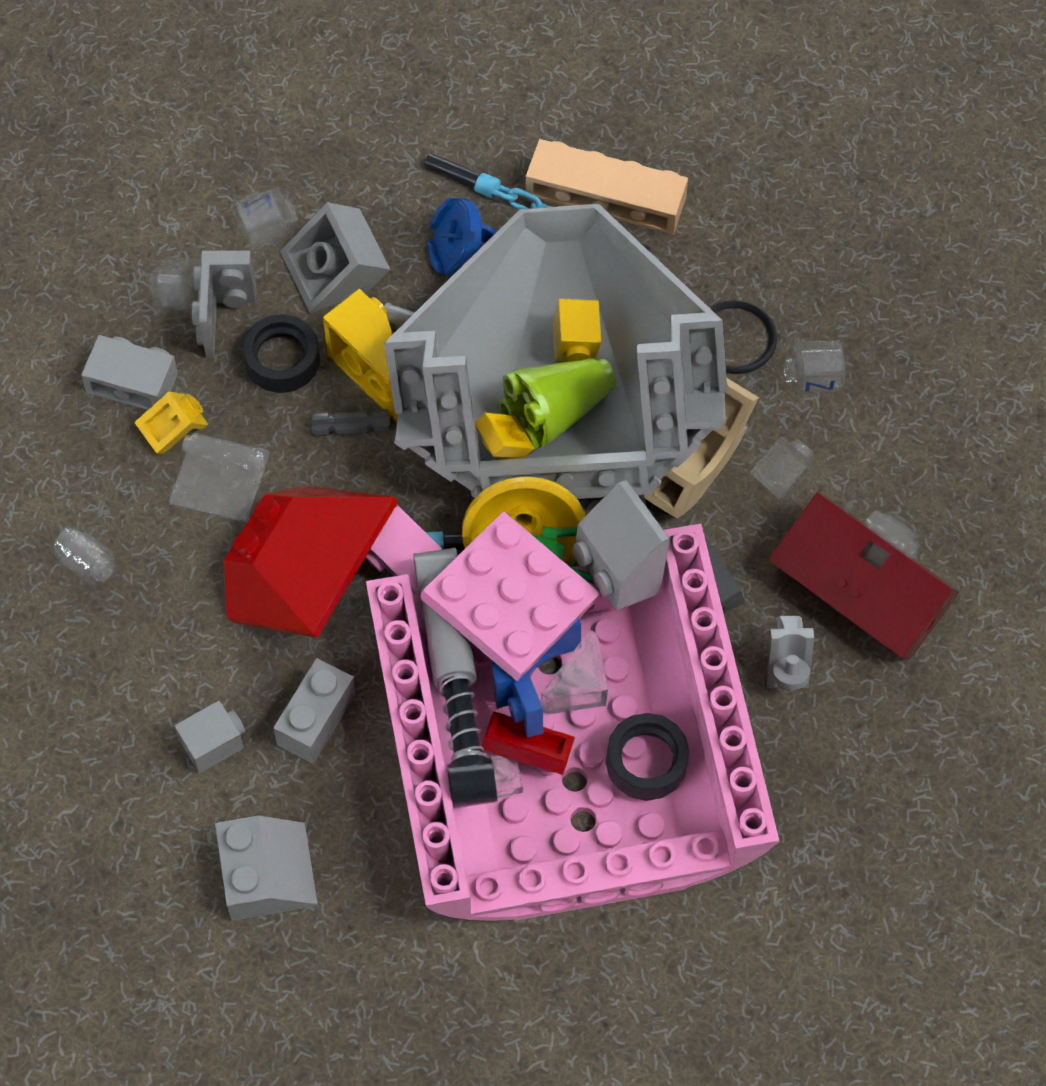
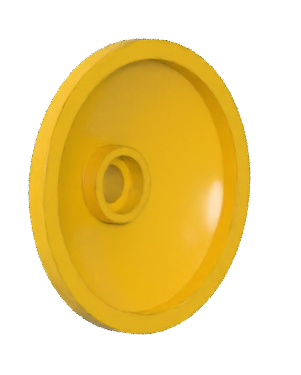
[462,477,586,565]

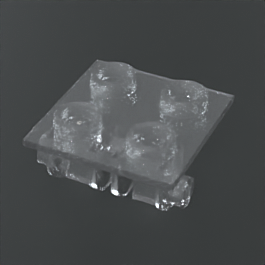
[169,433,271,523]

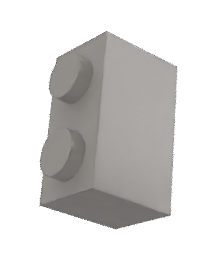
[81,335,178,410]
[273,658,356,764]

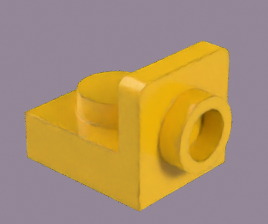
[134,391,208,454]
[475,413,535,460]

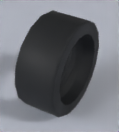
[242,314,320,393]
[605,713,689,801]

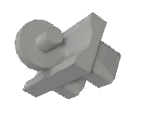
[766,616,814,692]

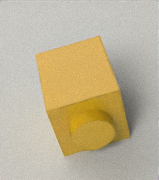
[552,299,601,362]

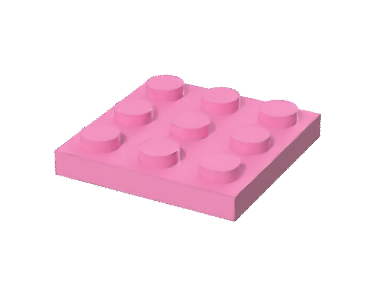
[420,512,600,682]

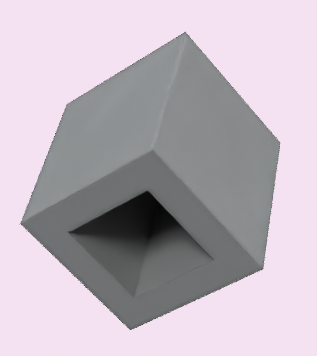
[174,701,246,773]

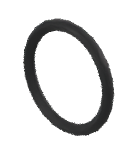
[710,300,778,374]

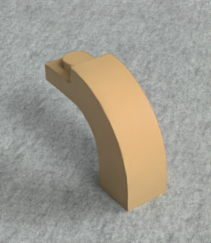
[643,378,759,519]

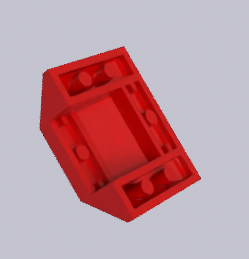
[224,486,398,638]

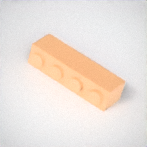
[526,139,688,235]

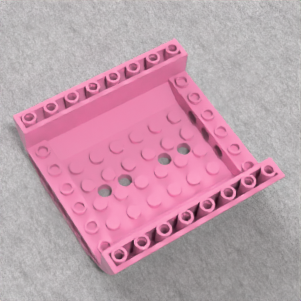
[366,523,779,921]

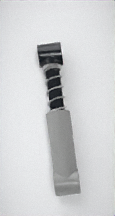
[413,548,498,808]

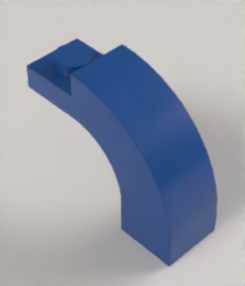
[492,619,581,738]

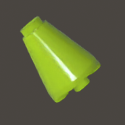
[499,358,616,451]

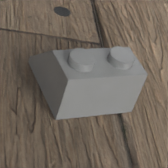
[280,202,390,313]
[573,480,669,610]
[215,816,318,921]

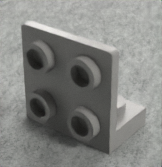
[192,251,257,358]

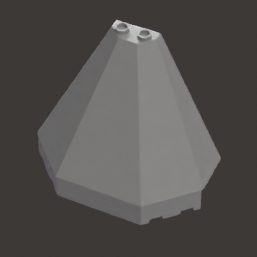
[384,204,727,499]

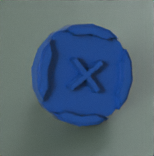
[427,198,497,276]

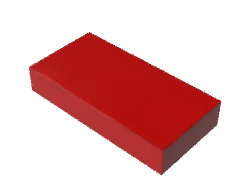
[481,711,575,775]

